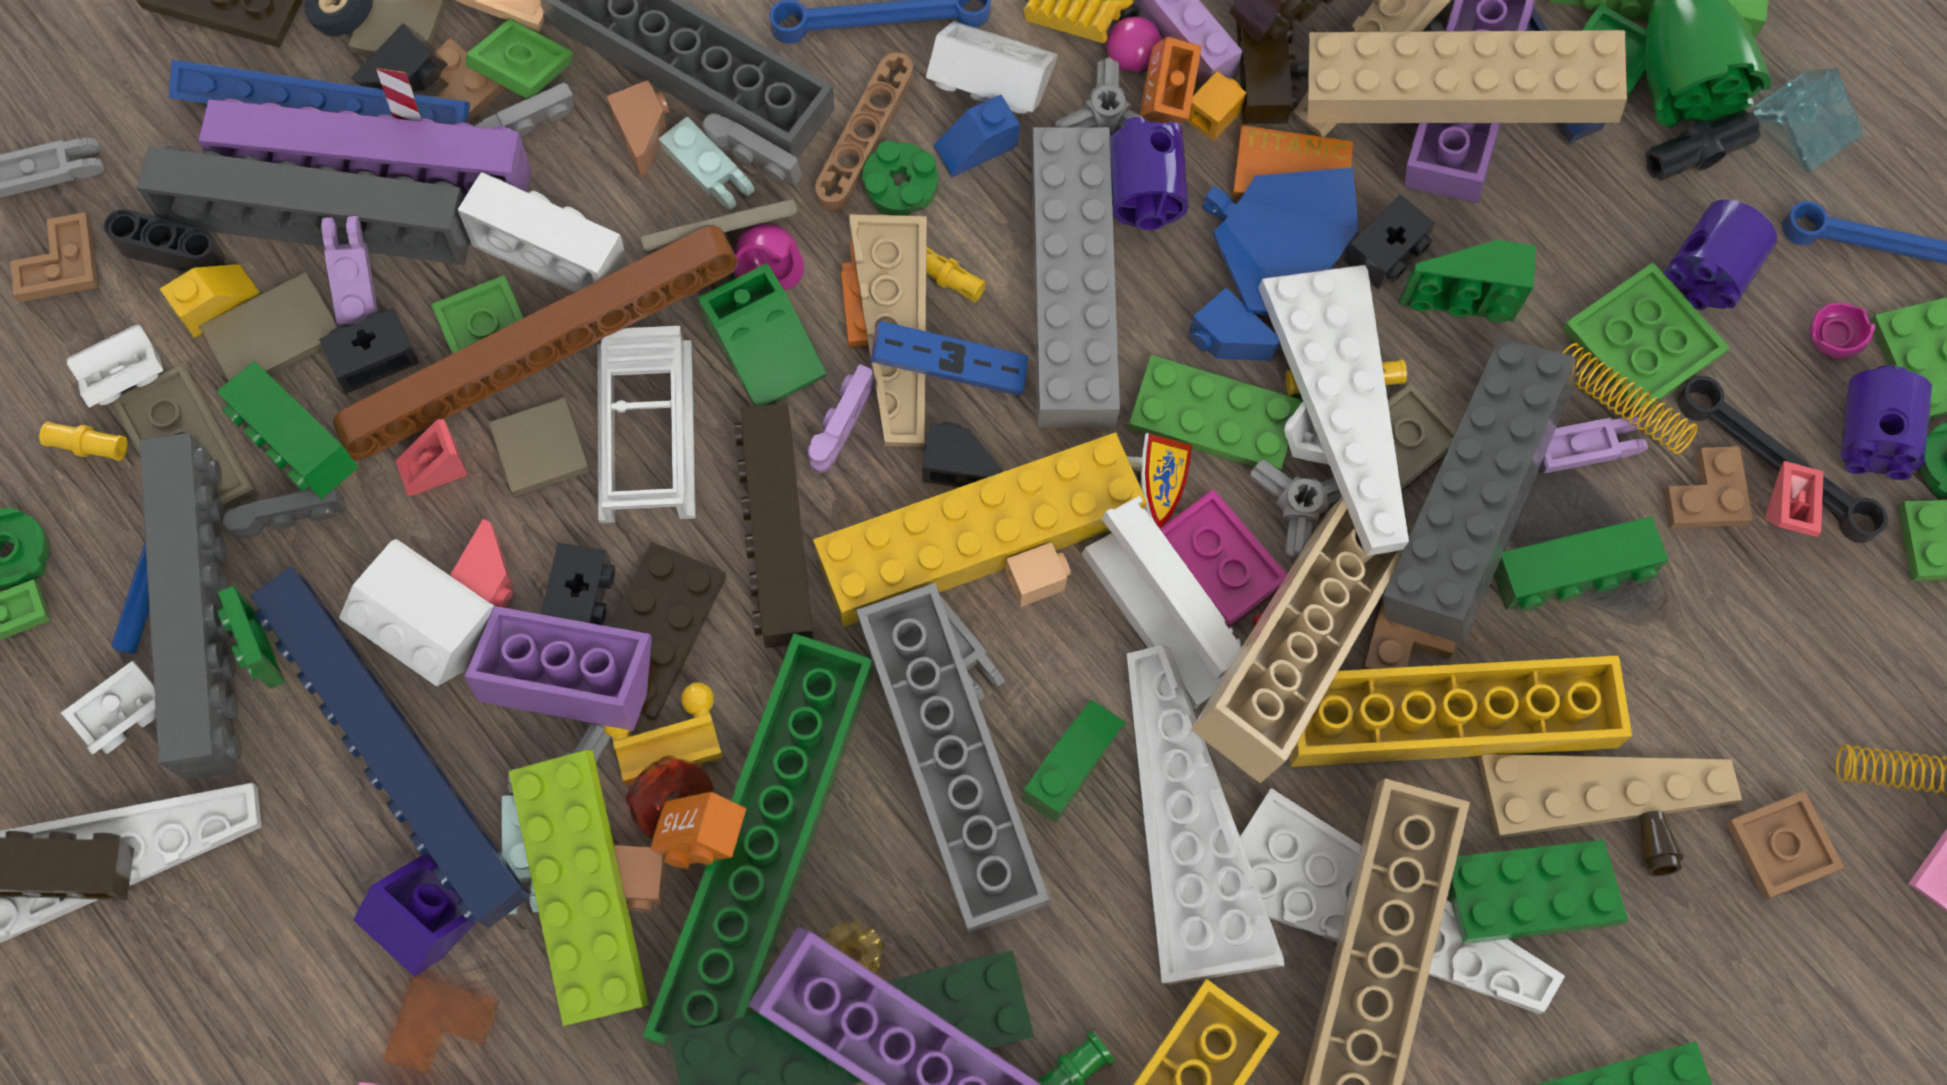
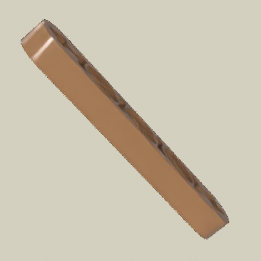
[815,52,913,211]

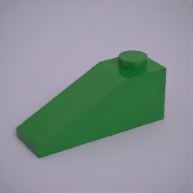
[1022,699,1125,824]

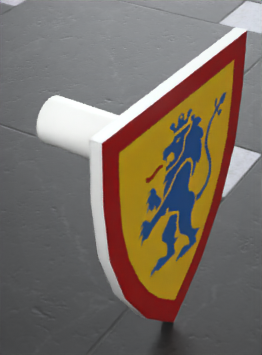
[1127,433,1192,529]

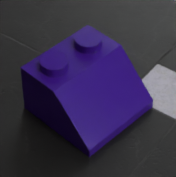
[353,853,477,977]

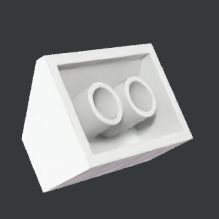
[926,21,1058,114]
[339,539,494,686]

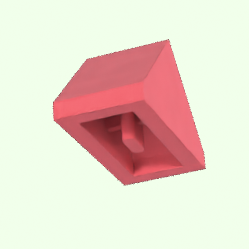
[395,419,468,495]
[1764,461,1824,537]

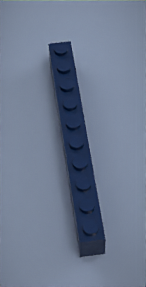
[250,566,531,928]

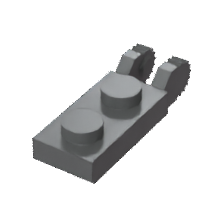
[222,488,346,539]

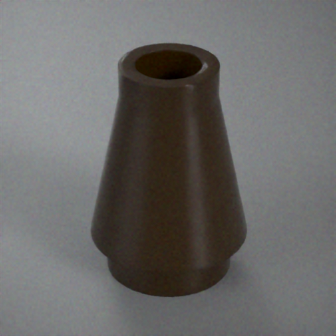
[1639,811,1684,877]

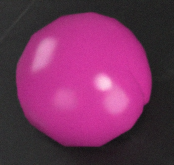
[1105,17,1162,73]
[1809,302,1875,359]

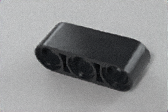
[103,209,225,272]

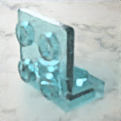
[1752,68,1863,170]

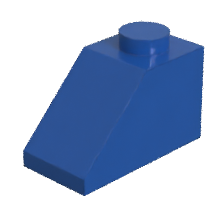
[934,95,1019,178]
[1189,288,1280,361]

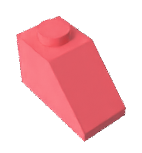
[450,519,513,617]

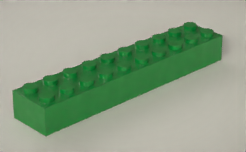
[643,634,874,1049]

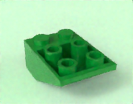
[1399,240,1536,323]
[697,263,826,406]

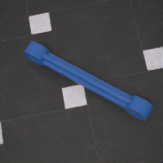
[769,0,991,44]
[1782,201,1947,264]

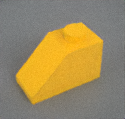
[160,264,261,338]

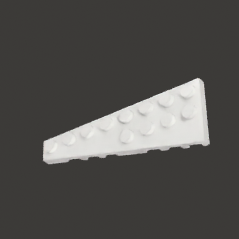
[1258,265,1409,556]
[1127,645,1284,985]
[0,783,262,943]
[1240,788,1565,1014]

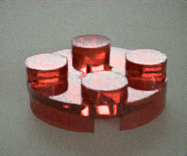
[626,755,714,840]

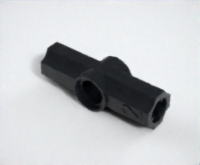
[1645,110,1761,181]

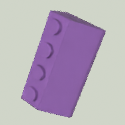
[464,606,652,731]

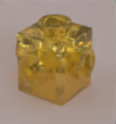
[825,919,885,976]

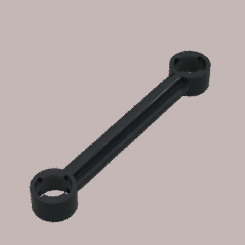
[1678,376,1888,543]

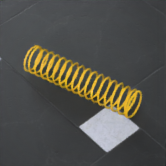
[1562,343,1698,454]
[1836,744,1947,795]

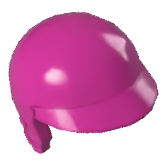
[734,223,804,290]

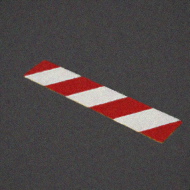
[376,68,421,121]

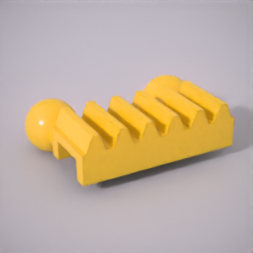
[1023,0,1135,44]
[602,682,723,786]

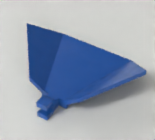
[1202,168,1359,315]

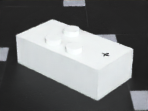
[458,172,628,292]

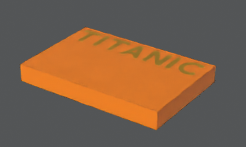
[1232,125,1354,199]

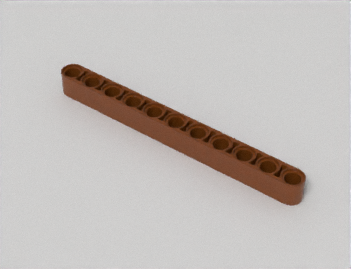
[333,226,738,460]

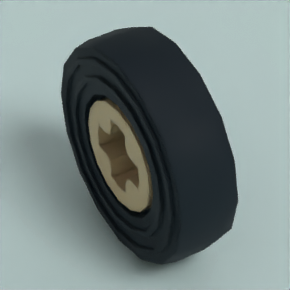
[305,0,372,37]

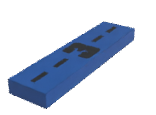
[871,321,1028,396]

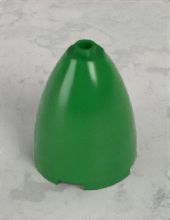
[1646,0,1772,127]

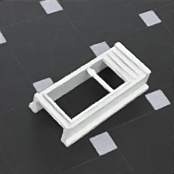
[597,326,696,523]
[1081,496,1242,710]

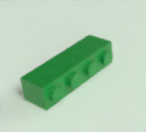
[216,361,359,499]
[1494,516,1669,611]

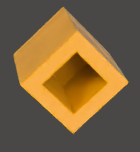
[1187,71,1247,141]

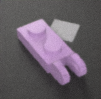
[321,216,378,325]
[807,364,874,474]
[1540,416,1648,474]

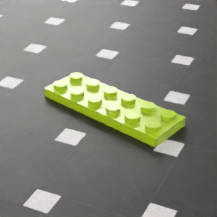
[508,750,649,1026]

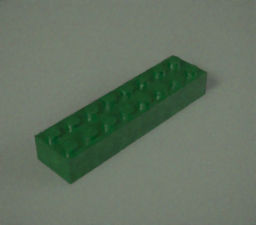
[664,950,1034,1085]

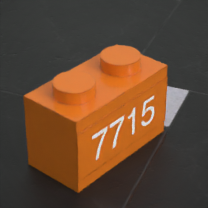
[1139,37,1202,124]
[650,792,746,868]

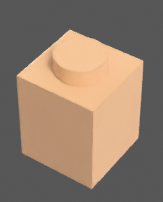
[1005,542,1070,607]

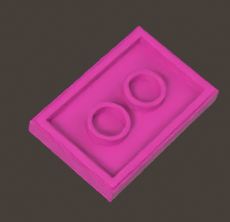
[1160,489,1287,629]

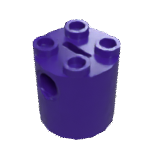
[1110,117,1189,230]
[1665,199,1777,310]
[1841,365,1932,480]

